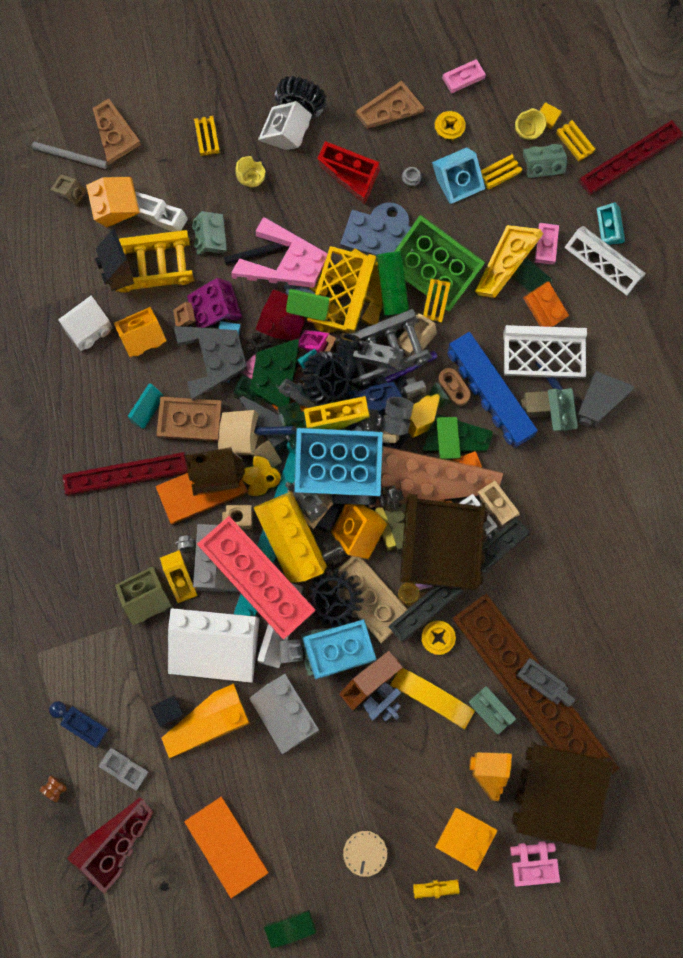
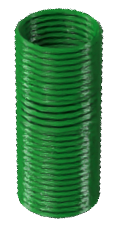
[377,251,409,315]

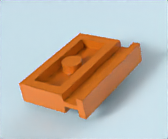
[523,282,569,327]

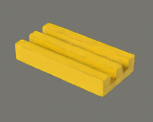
[194,116,220,156]
[556,120,595,162]
[481,155,522,190]
[423,279,451,322]

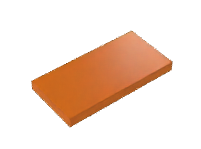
[156,473,248,525]
[184,796,269,898]

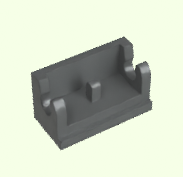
[353,341,404,370]
[285,475,328,523]

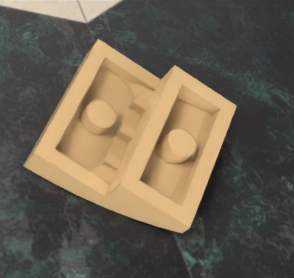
[218,410,259,455]

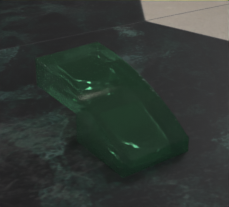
[278,402,306,450]

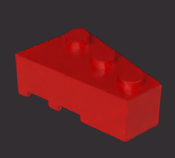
[317,141,380,205]

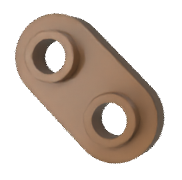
[438,368,470,406]

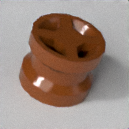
[39,775,68,803]

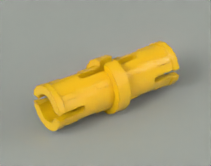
[413,879,459,899]

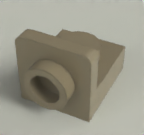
[50,175,86,206]

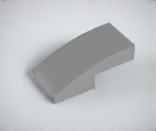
[98,747,148,791]

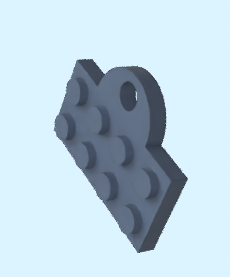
[340,203,411,258]

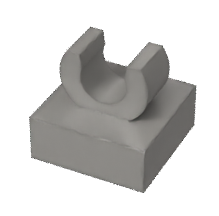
[404,377,427,403]
[278,639,303,663]

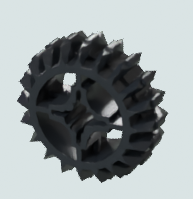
[275,76,326,118]
[300,351,352,406]
[307,569,364,627]

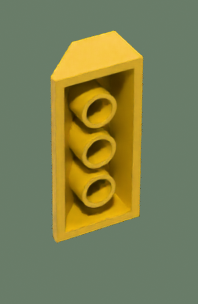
[254,491,327,583]

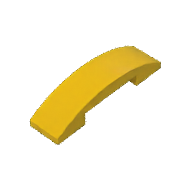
[390,668,475,730]

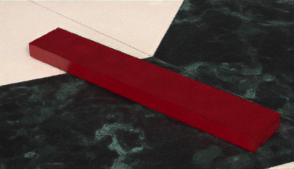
[578,120,683,196]
[62,452,188,496]

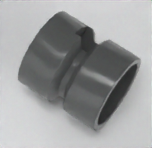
[382,397,414,435]

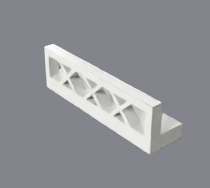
[565,226,646,295]
[257,583,303,669]

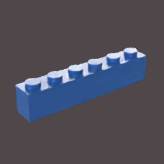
[447,332,538,449]

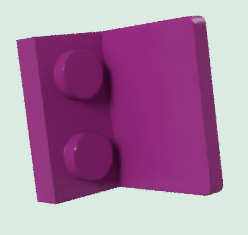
[187,278,242,328]

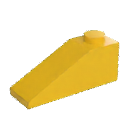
[304,396,369,430]

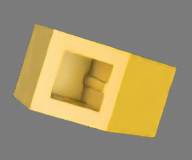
[408,394,440,438]

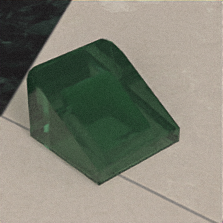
[233,375,256,402]
[429,382,451,408]

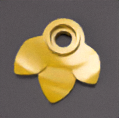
[242,456,281,496]

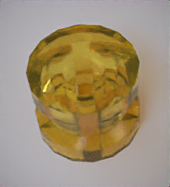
[398,583,420,606]

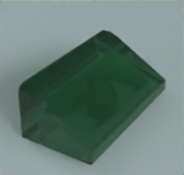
[511,258,553,293]

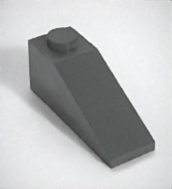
[239,396,293,451]

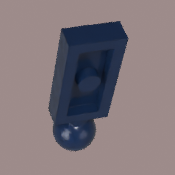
[49,701,109,748]

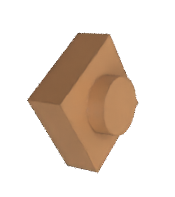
[173,302,195,327]

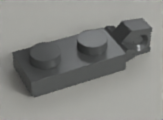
[279,378,316,408]
[517,658,575,707]

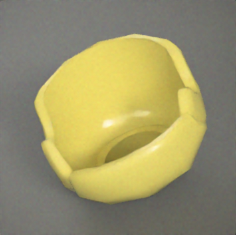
[515,108,546,140]
[236,156,266,188]

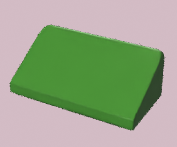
[286,289,329,321]
[436,417,460,459]

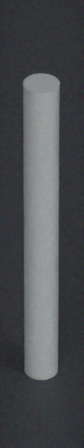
[32,141,108,169]

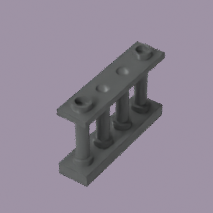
[338,309,432,388]

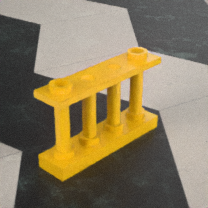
[115,230,194,293]

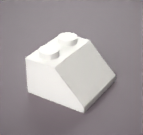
[258,101,312,150]
[58,296,113,351]

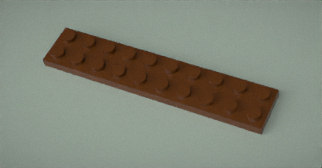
[452,594,620,775]

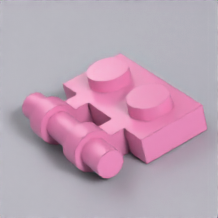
[510,841,560,886]

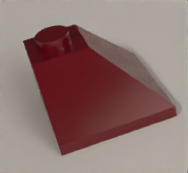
[255,289,306,340]

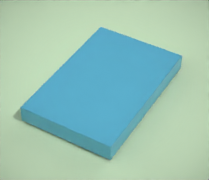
[303,619,377,680]

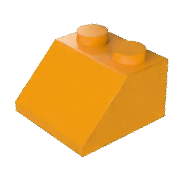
[86,177,140,228]
[114,307,167,357]
[331,504,387,559]
[435,808,498,871]

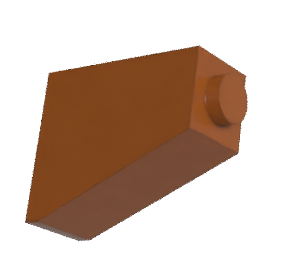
[339,651,403,711]

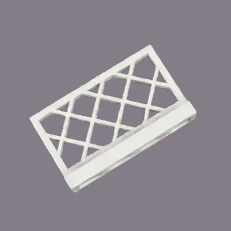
[503,325,587,379]

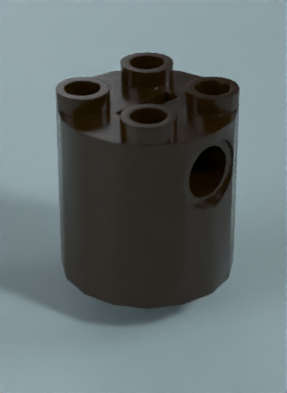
[186,447,245,496]

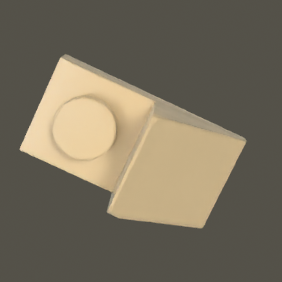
[252,436,282,468]
[478,481,520,527]

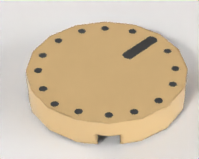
[343,831,387,877]

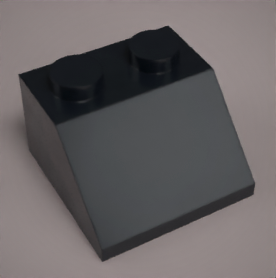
[95,229,135,291]

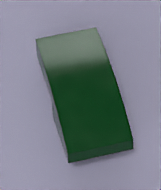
[264,910,317,949]

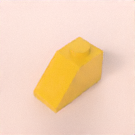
[160,550,197,603]

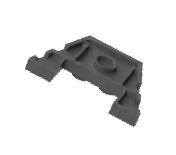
[174,326,247,401]

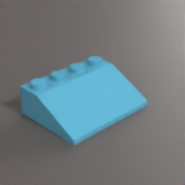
[295,428,383,496]

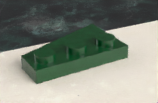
[422,414,493,453]

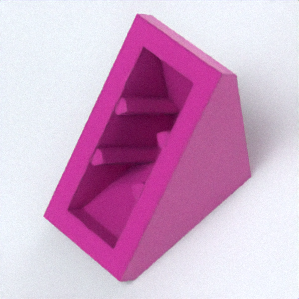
[299,330,329,353]

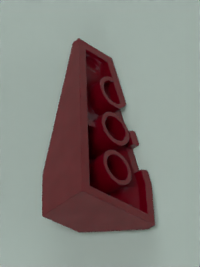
[67,798,153,894]

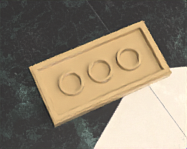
[328,556,408,643]

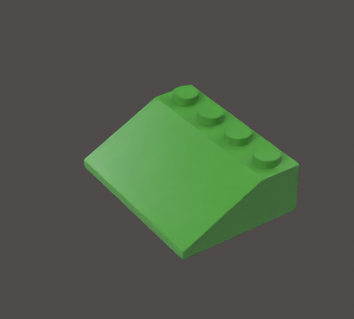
[394,215,485,311]

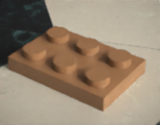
[156,397,222,442]

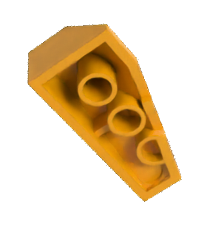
[162,684,250,758]
[469,753,512,801]

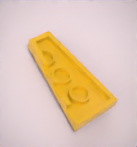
[475,225,543,298]

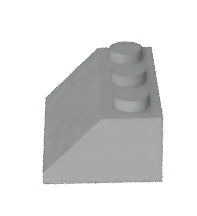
[193,524,238,592]
[249,674,319,754]

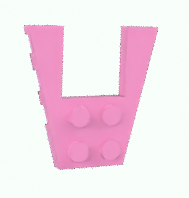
[231,217,328,288]

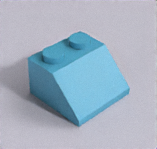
[432,148,485,204]

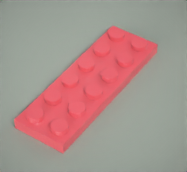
[197,516,316,640]

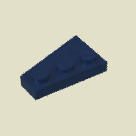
[344,382,403,429]

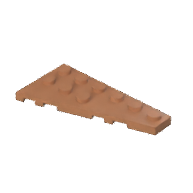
[368,446,503,508]

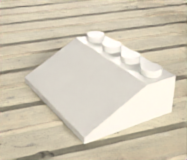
[168,608,260,683]

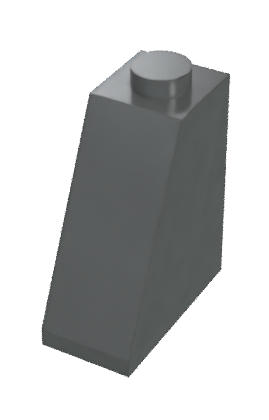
[577,371,634,427]

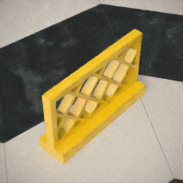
[307,246,376,334]

